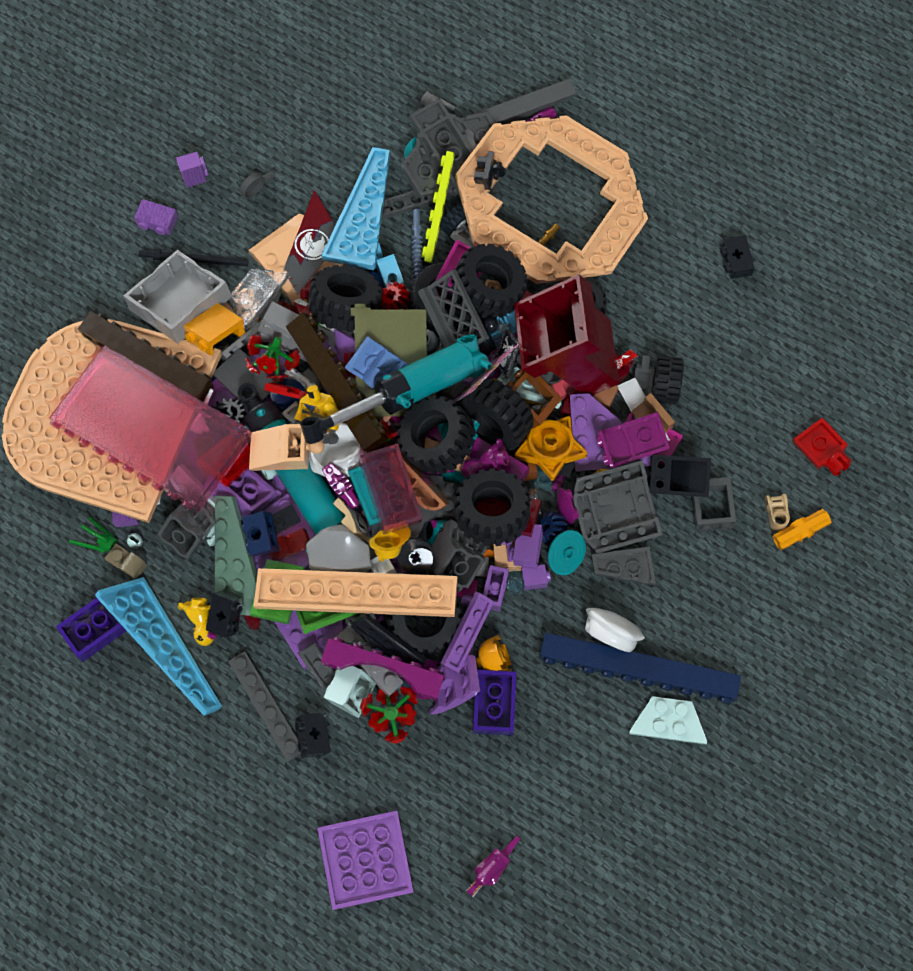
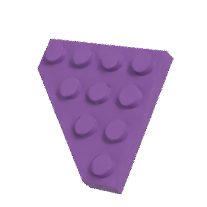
[570,394,652,471]

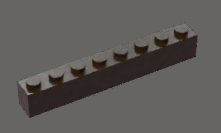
[78,311,214,405]
[286,313,389,452]

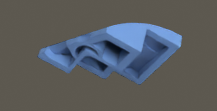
[345,336,409,389]

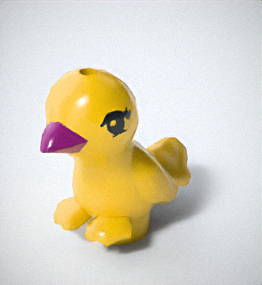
[177,598,217,646]

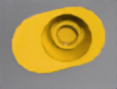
[369,523,411,562]

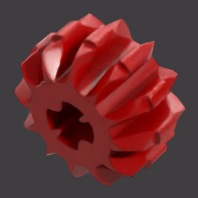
[381,281,410,310]

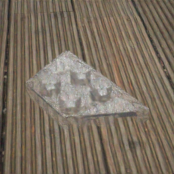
[229,269,291,330]

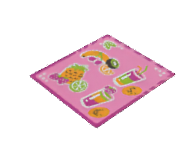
[453,344,519,402]

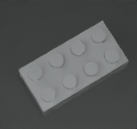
[255,301,336,362]

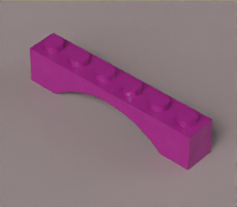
[321,637,444,701]

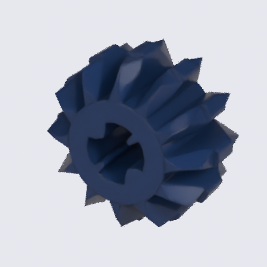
[537,512,568,545]

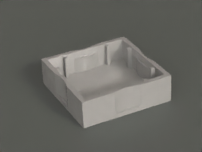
[123,250,232,344]

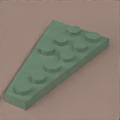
[215,495,258,616]

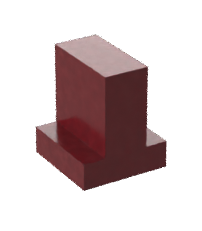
[514,274,620,396]

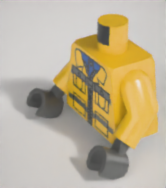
[292,385,343,444]

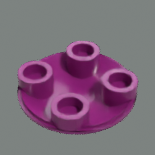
[556,488,579,525]

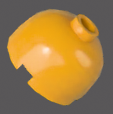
[476,635,512,672]

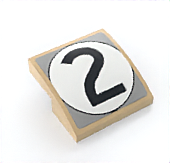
[333,498,371,543]

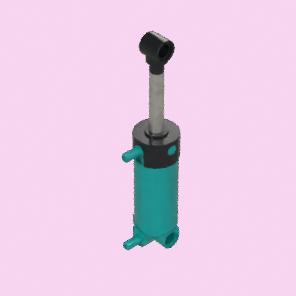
[300,334,492,444]

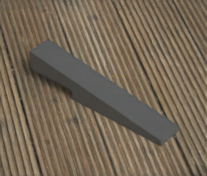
[471,79,577,125]

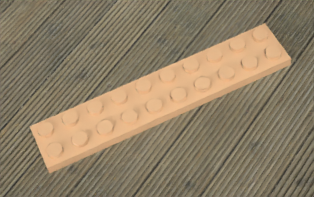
[254,568,458,617]

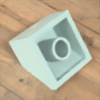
[324,666,376,718]

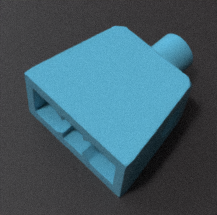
[376,254,404,288]

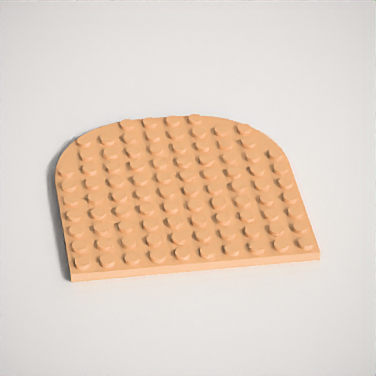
[2,319,222,523]

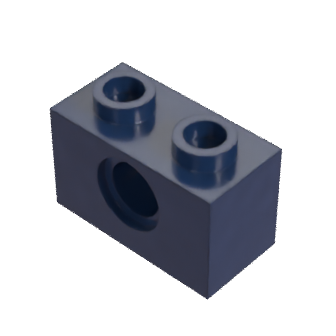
[242,511,280,557]

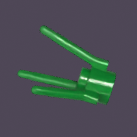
[69,516,117,554]

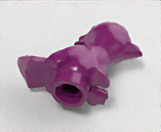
[461,438,509,479]

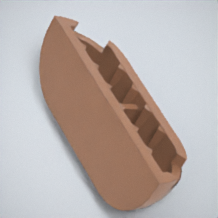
[389,450,449,511]

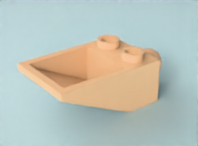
[249,424,324,471]

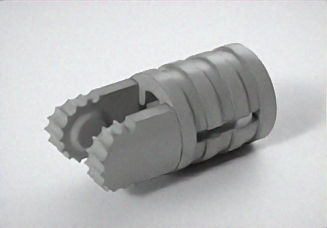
[420,91,455,111]

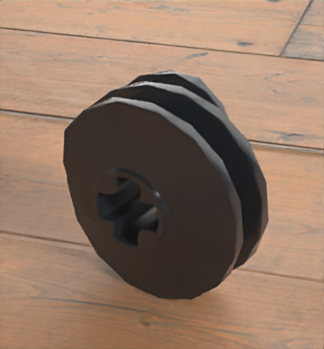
[398,537,434,575]

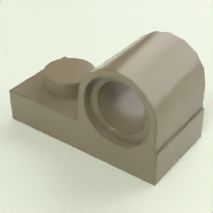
[104,544,148,580]

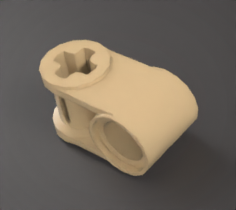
[765,494,790,532]

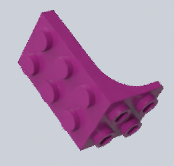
[596,412,670,468]

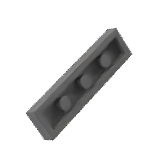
[336,626,404,697]

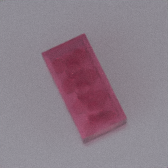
[358,444,423,535]

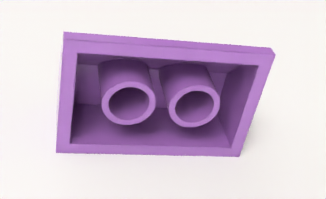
[205,469,277,522]

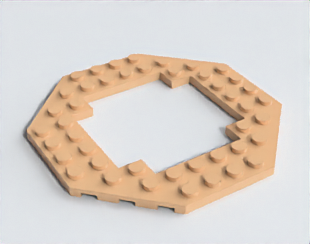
[455,115,648,284]

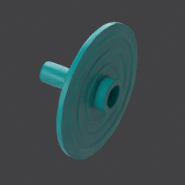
[548,530,586,575]

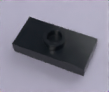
[272,504,301,536]

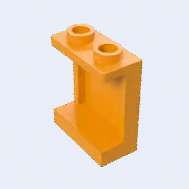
[184,303,245,356]

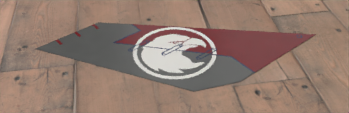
[283,190,335,295]

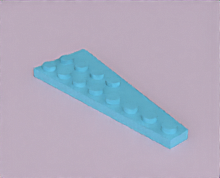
[321,147,390,270]
[95,577,222,716]

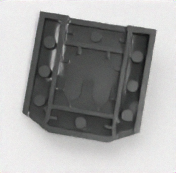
[572,460,663,553]

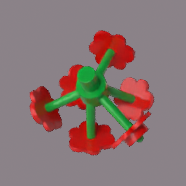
[245,335,301,383]
[360,686,418,743]

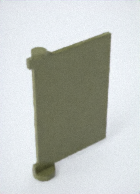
[350,304,427,417]

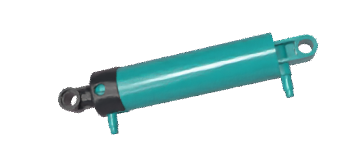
[233,383,346,555]

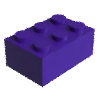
[56,598,126,662]
[473,670,516,736]

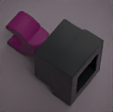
[552,462,575,492]

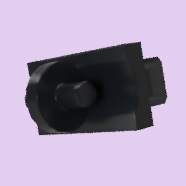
[474,151,506,190]

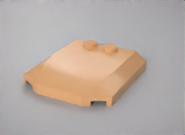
[249,213,344,304]

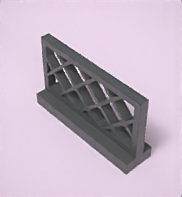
[418,269,489,348]

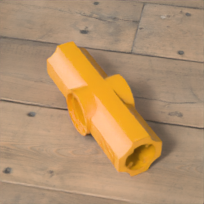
[772,509,832,550]

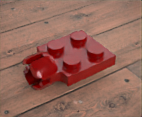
[793,417,852,476]

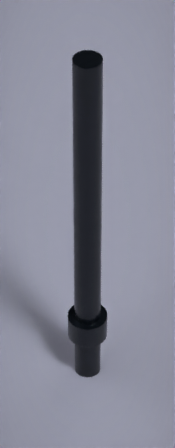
[138,249,249,267]

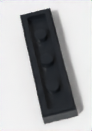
[351,613,427,667]

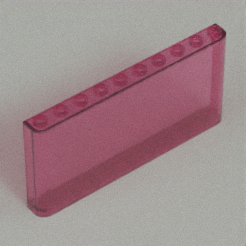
[49,345,252,511]

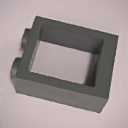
[691,477,736,532]

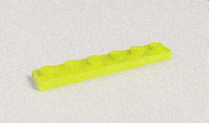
[422,151,455,263]

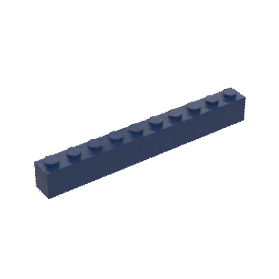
[540,633,741,704]

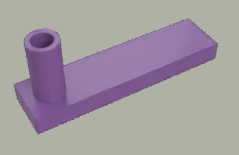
[440,592,494,673]

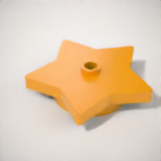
[514,416,587,481]

